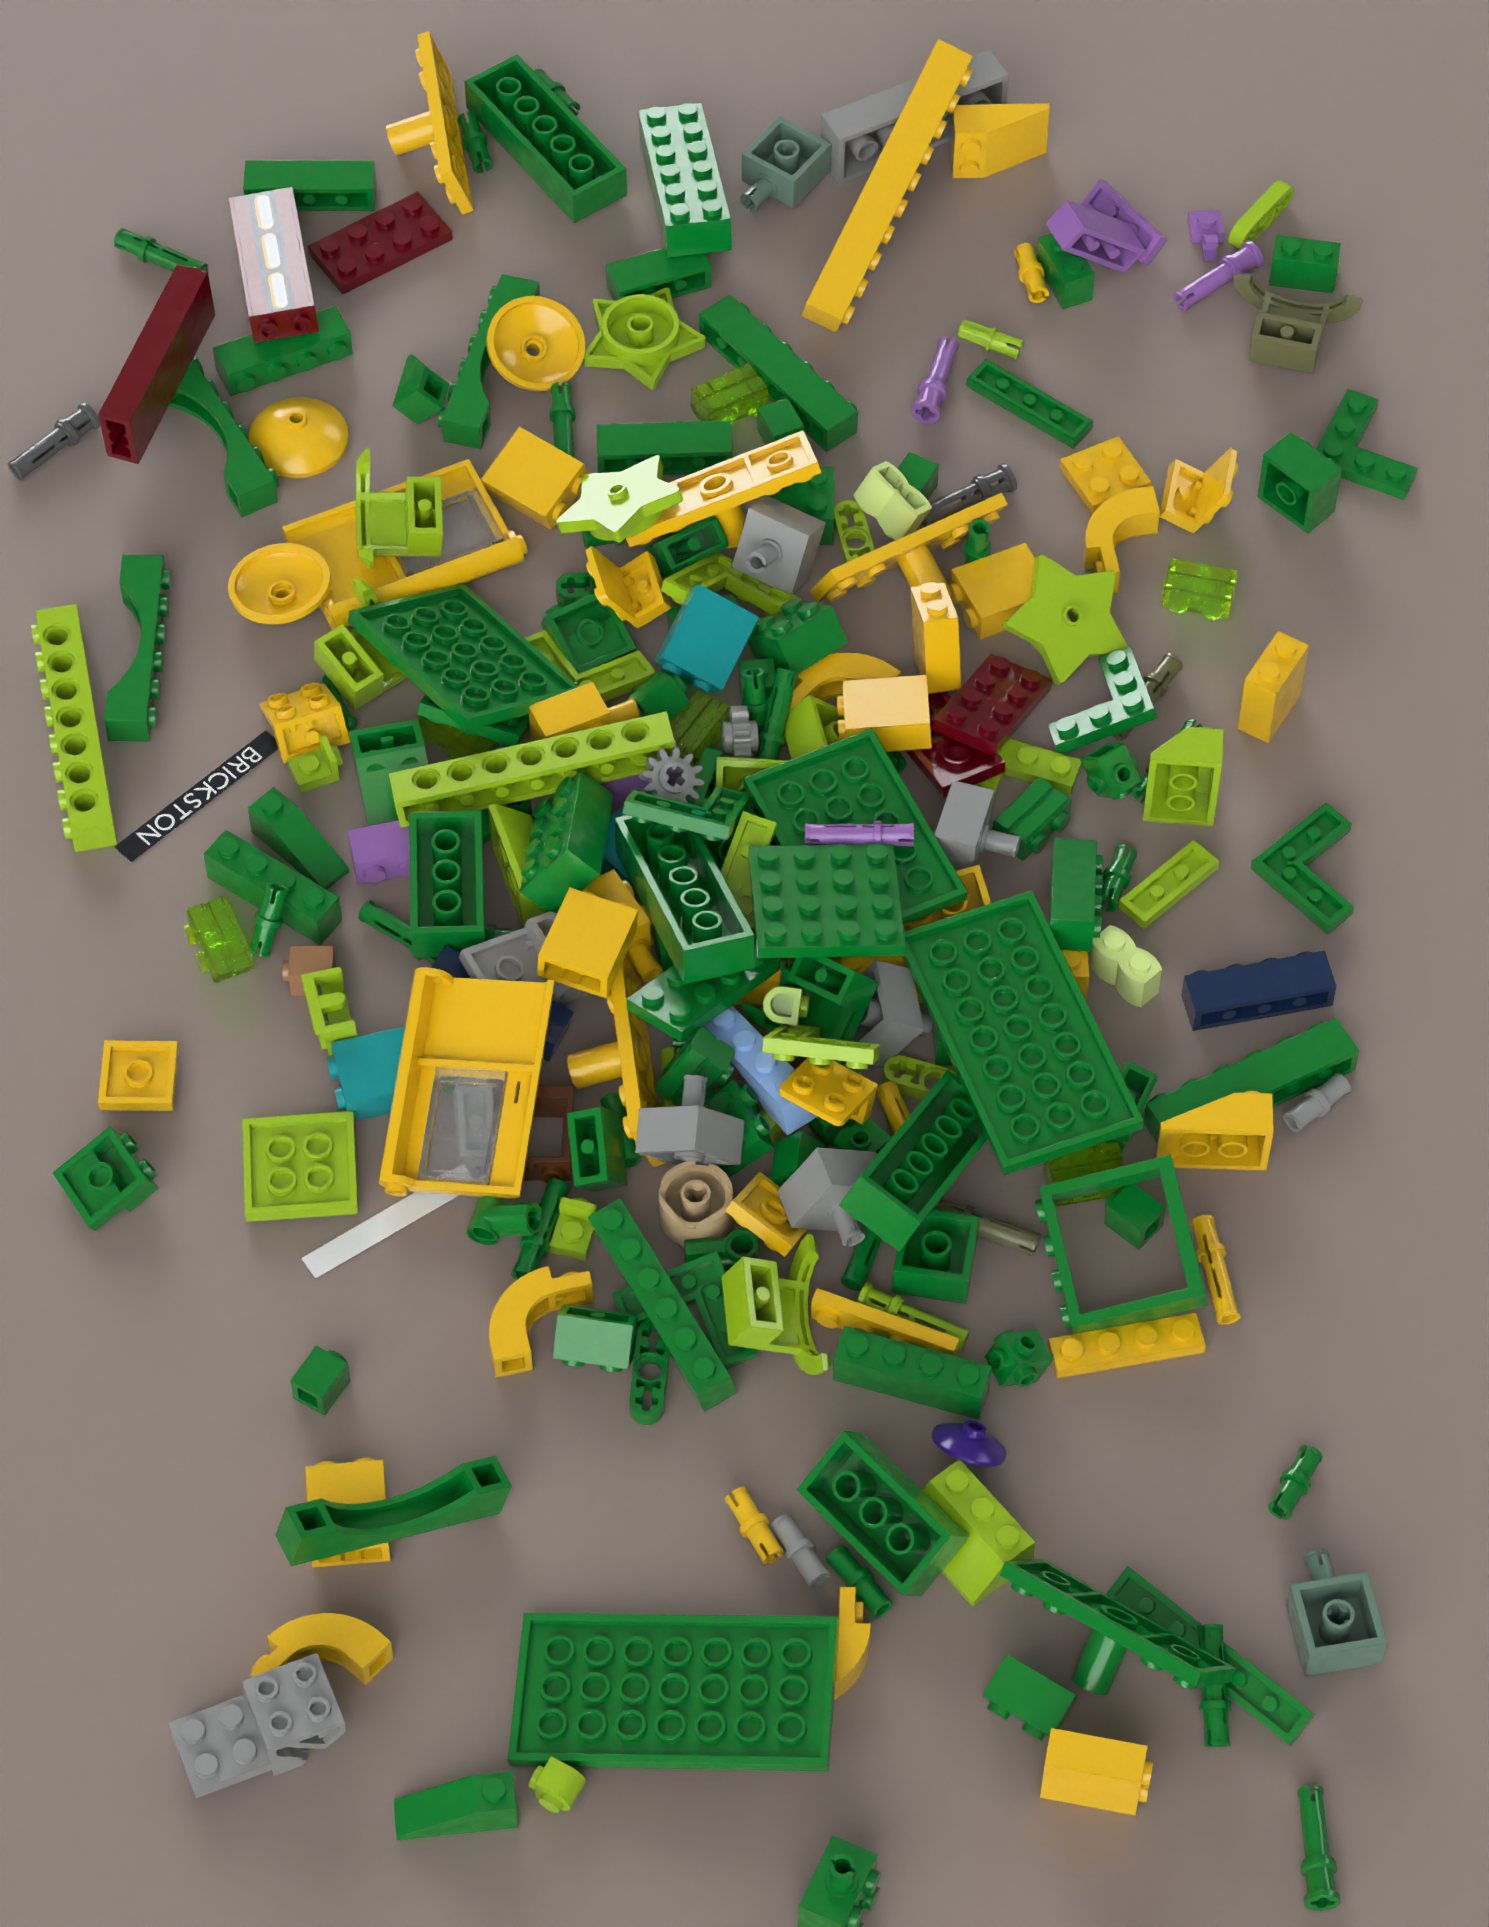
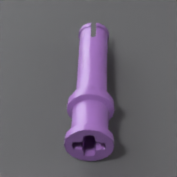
[1173,241,1264,311]
[911,336,959,424]

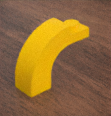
[1083,486,1160,593]
[790,652,901,709]
[489,1266,593,1378]
[834,1587,871,1700]
[250,1613,394,1685]

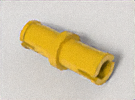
[1014,243,1049,303]
[724,1486,784,1565]

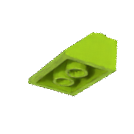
[784,695,845,759]
[1143,727,1224,826]
[488,803,546,928]
[922,1460,1035,1607]

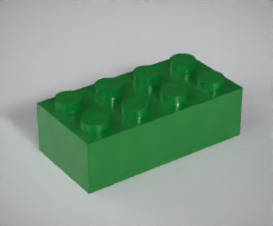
[520,769,613,913]
[409,810,485,957]
[796,1431,970,1596]

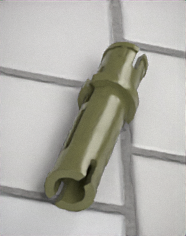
[1113,653,1183,740]
[933,1199,1041,1257]

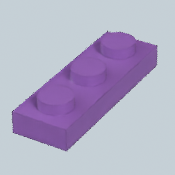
[1081,179,1168,265]

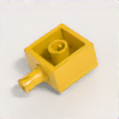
[529,682,640,742]
[582,869,663,983]

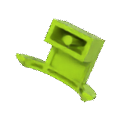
[356,448,443,569]
[314,578,407,711]
[722,1233,831,1375]

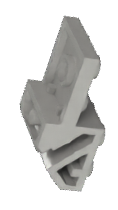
[459,911,591,1005]
[168,1653,346,1799]

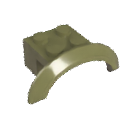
[1233,273,1363,374]

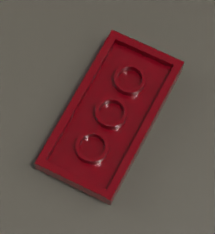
[308,191,453,294]
[931,654,1053,756]
[905,691,1006,798]

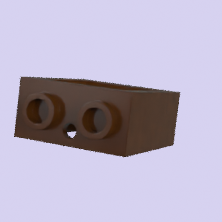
[496,1085,574,1183]

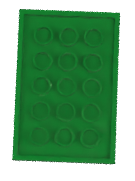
[348,583,579,731]
[743,729,968,925]

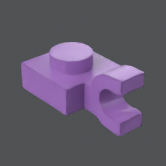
[1187,210,1224,261]

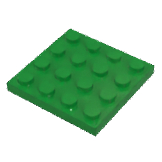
[748,844,905,958]

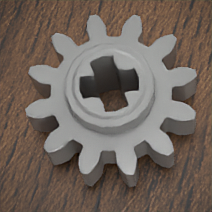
[721,705,759,758]
[639,747,704,803]

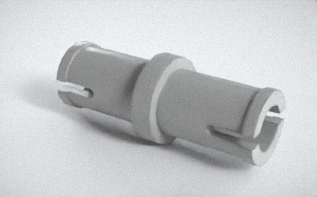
[1283,1073,1351,1133]
[770,1514,831,1590]

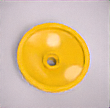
[486,296,585,391]
[248,397,349,478]
[228,543,331,624]

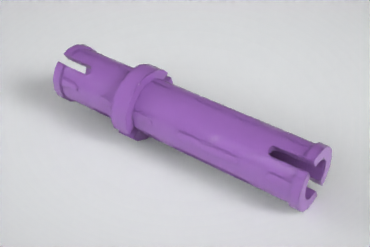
[805,821,914,847]

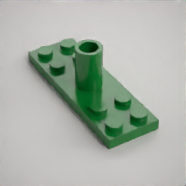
[1000,1559,1236,1696]

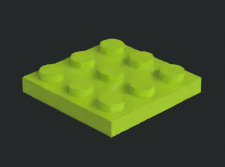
[242,1111,358,1222]

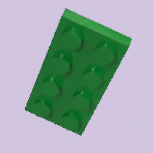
[627,944,780,1043]

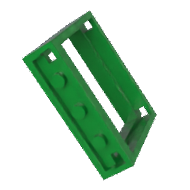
[1035,1154,1209,1334]

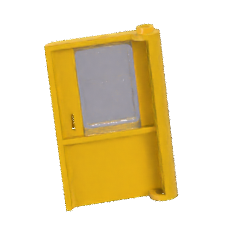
[282,459,528,630]
[378,967,555,1199]

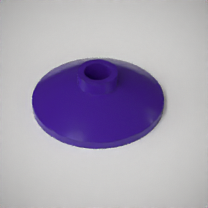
[932,1420,1006,1467]

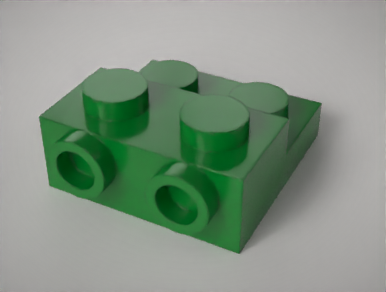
[541,590,636,674]
[705,1080,774,1178]
[53,1126,159,1231]

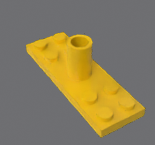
[386,31,474,215]
[626,431,821,548]
[810,492,1008,602]
[567,955,667,1167]

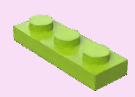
[1118,840,1219,929]

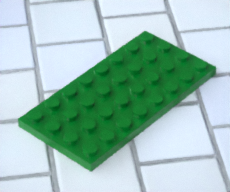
[903,890,1144,1175]
[507,1613,839,1772]

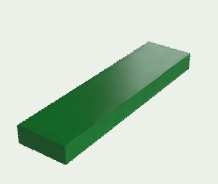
[966,359,1094,449]

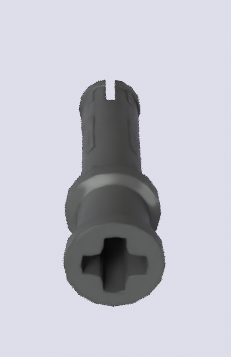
[8,402,101,480]
[922,463,1017,527]

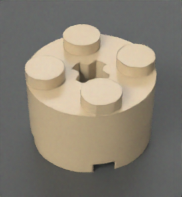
[658,1161,733,1249]

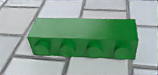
[243,160,376,211]
[213,305,353,397]
[597,420,732,475]
[203,830,342,945]
[1049,838,1103,952]
[833,1326,992,1420]

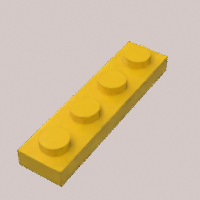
[811,1288,959,1357]
[1048,1313,1206,1379]

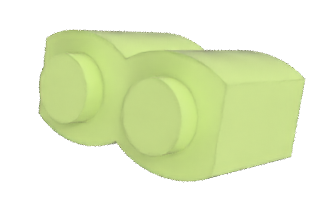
[854,461,932,540]
[1089,925,1162,1008]

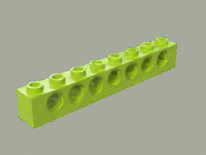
[31,604,117,852]
[389,711,676,828]

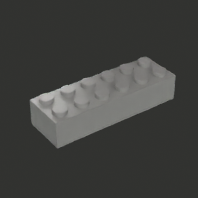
[821,50,1009,185]

